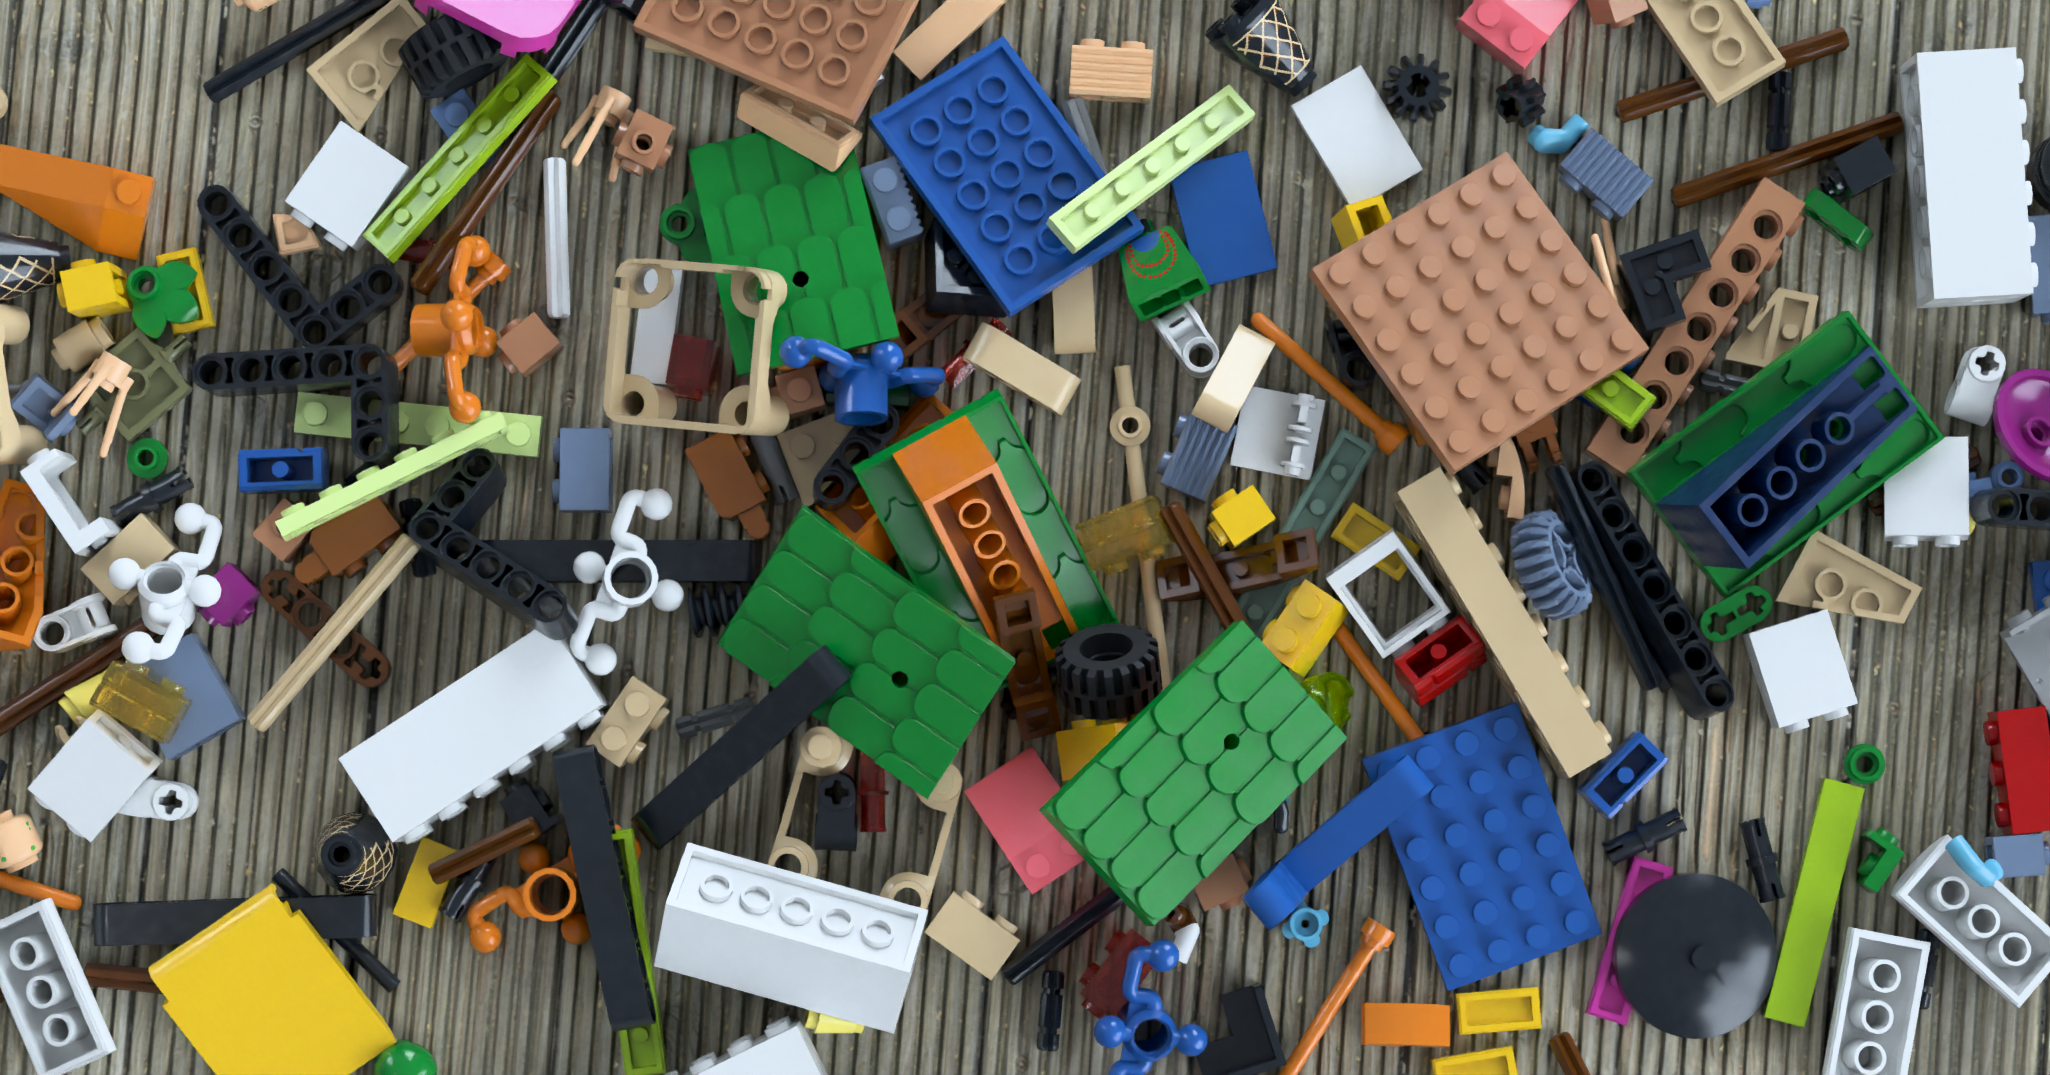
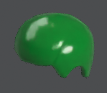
[372,1039,437,1075]

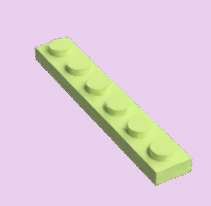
[1046,84,1255,254]
[294,392,543,458]
[275,411,509,541]

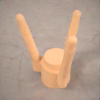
[560,85,634,182]
[1591,218,1627,310]
[51,350,134,458]

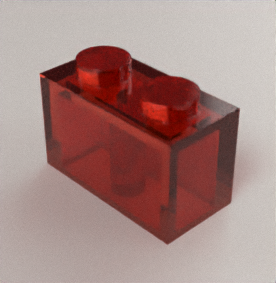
[665,334,721,402]

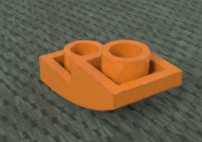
[1361,1003,1450,1048]

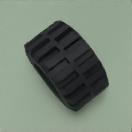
[398,14,509,99]
[1055,623,1163,720]

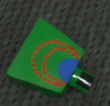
[1119,219,1211,322]

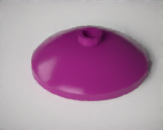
[1993,369,2050,482]

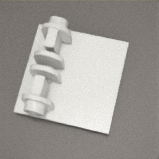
[1230,386,1325,480]

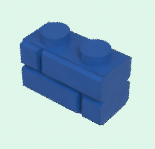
[238,447,330,495]
[1576,731,1669,819]

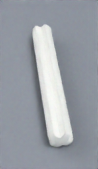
[543,157,570,319]

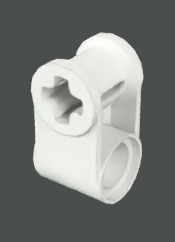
[1151,301,1219,378]
[1944,345,2006,427]
[33,592,118,654]
[117,775,199,821]

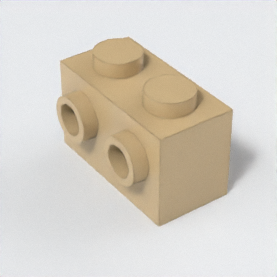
[586,676,671,768]

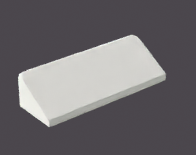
[630,269,685,387]

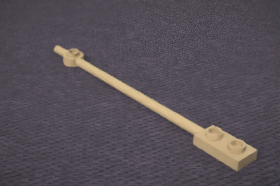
[1109,365,1171,692]

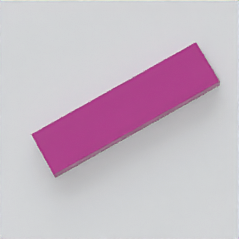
[1585,856,1674,1026]

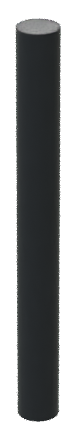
[271,868,401,993]

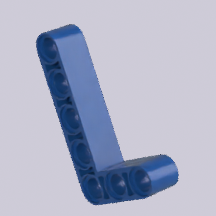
[1242,754,1434,930]

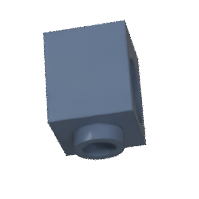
[1984,833,2050,878]

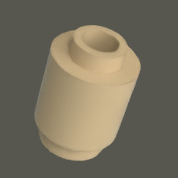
[51,316,116,374]

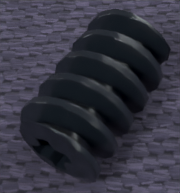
[688,582,754,638]

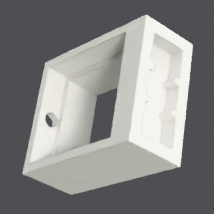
[1326,527,1451,659]

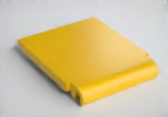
[148,883,397,1075]

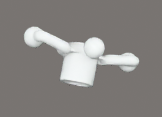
[569,488,684,676]
[108,503,222,664]

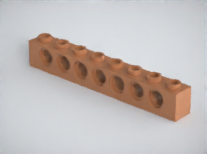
[1581,176,1806,479]

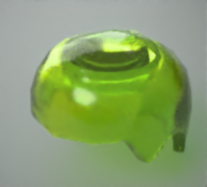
[1300,671,1355,729]

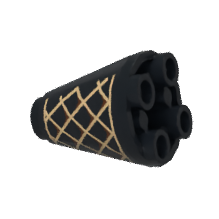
[1204,0,1317,97]
[0,232,71,303]
[314,812,398,894]

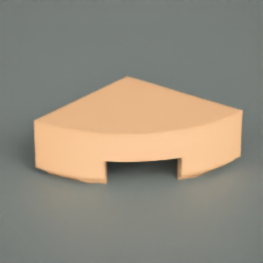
[273,214,322,256]

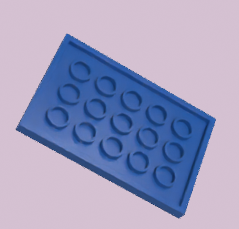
[869,36,1144,318]
[1361,702,1602,991]

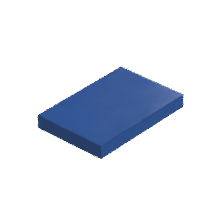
[1171,150,1278,286]

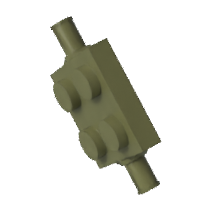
[75,327,194,443]

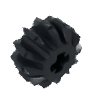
[1382,54,1452,124]

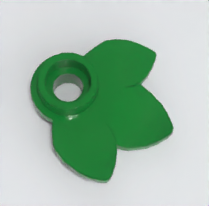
[659,188,712,263]
[126,261,199,339]

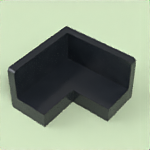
[924,217,1007,318]
[1617,229,1712,341]
[1196,983,1287,1075]

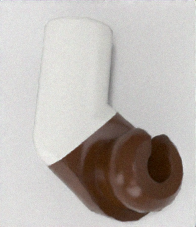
[1164,902,1200,964]

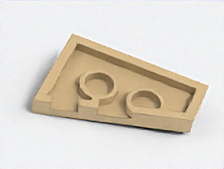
[306,0,426,133]
[1773,531,1922,624]

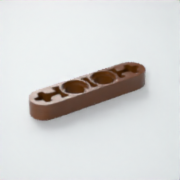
[260,569,392,688]

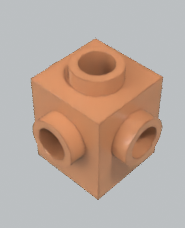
[611,108,674,177]

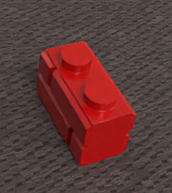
[1393,615,1487,708]

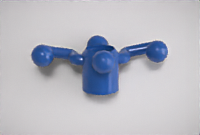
[779,336,946,426]
[1094,939,1207,1075]

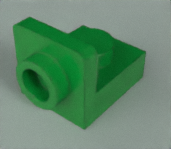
[1856,827,1905,893]

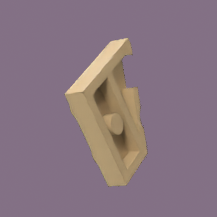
[1723,287,1819,369]
[777,413,862,508]

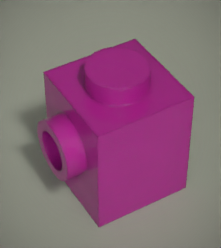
[197,562,262,627]

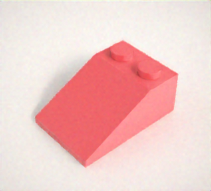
[1455,0,1578,75]
[964,746,1084,895]

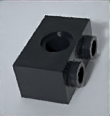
[1818,135,1897,205]

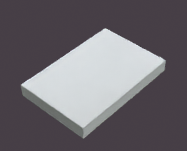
[1290,65,1423,205]

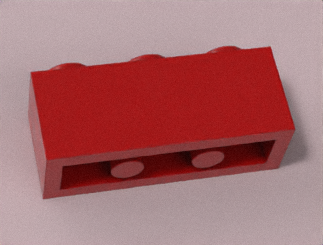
[1983,706,2050,835]

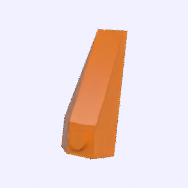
[0,144,156,261]
[0,478,46,651]

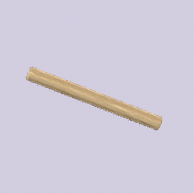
[247,534,419,732]

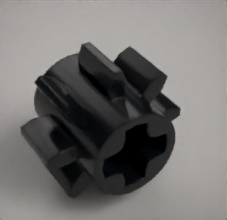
[1495,74,1546,128]

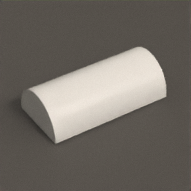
[1891,834,2050,1008]
[0,898,117,1075]
[1821,927,1931,1075]

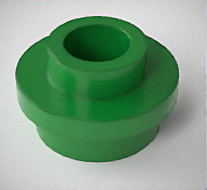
[127,438,169,479]
[1843,744,1885,785]

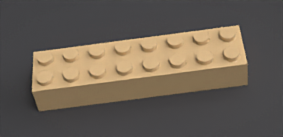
[1390,467,1612,778]

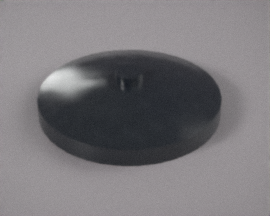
[1612,873,1777,1039]

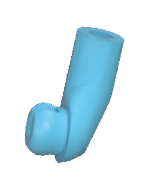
[1527,114,1589,154]
[1945,835,2003,887]

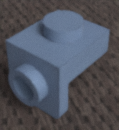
[10,372,77,443]

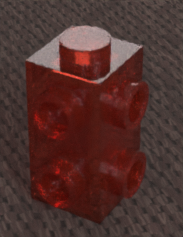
[1079,927,1153,1019]

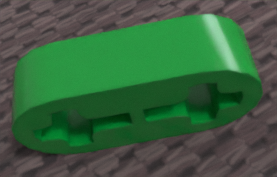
[1802,188,1874,252]
[1697,585,1773,643]

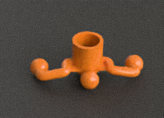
[410,235,499,424]
[466,824,642,953]

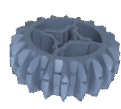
[1509,509,1594,621]

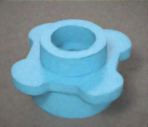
[1282,900,1329,948]

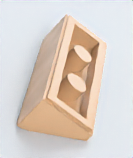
[737,84,863,172]

